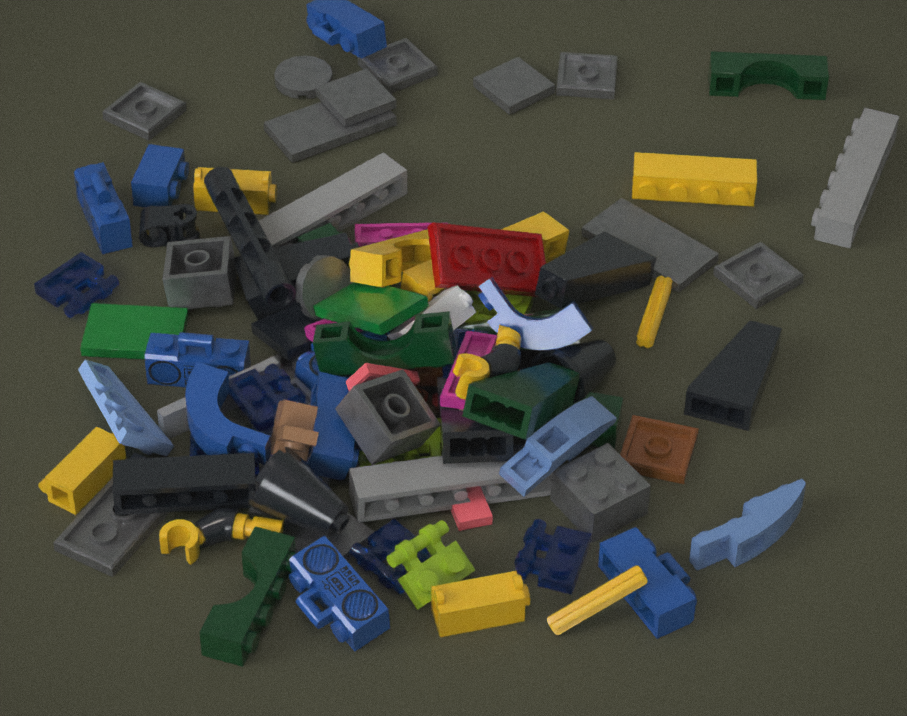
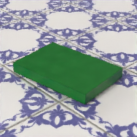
[313,282,429,335]
[80,303,189,359]

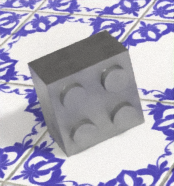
[162,236,237,310]
[335,369,441,465]
[550,443,651,543]

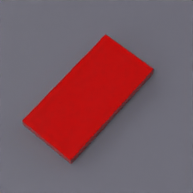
[427,222,546,297]

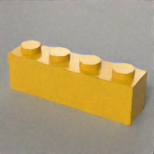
[632,152,757,206]

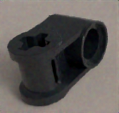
[139,204,200,248]

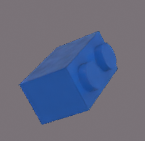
[131,144,189,208]

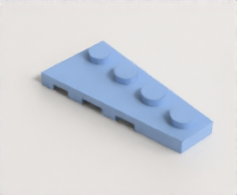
[78,359,174,456]

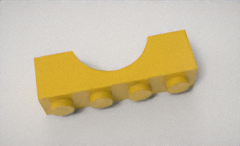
[349,229,431,287]

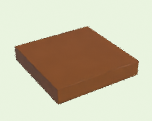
[620,415,699,484]

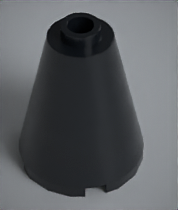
[529,340,616,404]
[248,447,350,537]

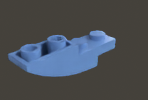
[499,396,617,497]
[689,479,806,571]

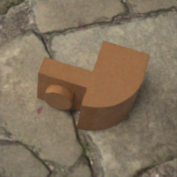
[271,399,319,461]

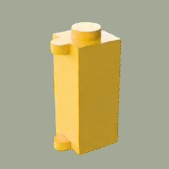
[193,167,277,215]
[38,426,126,515]
[431,571,530,637]

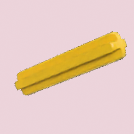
[636,275,673,349]
[547,565,648,635]

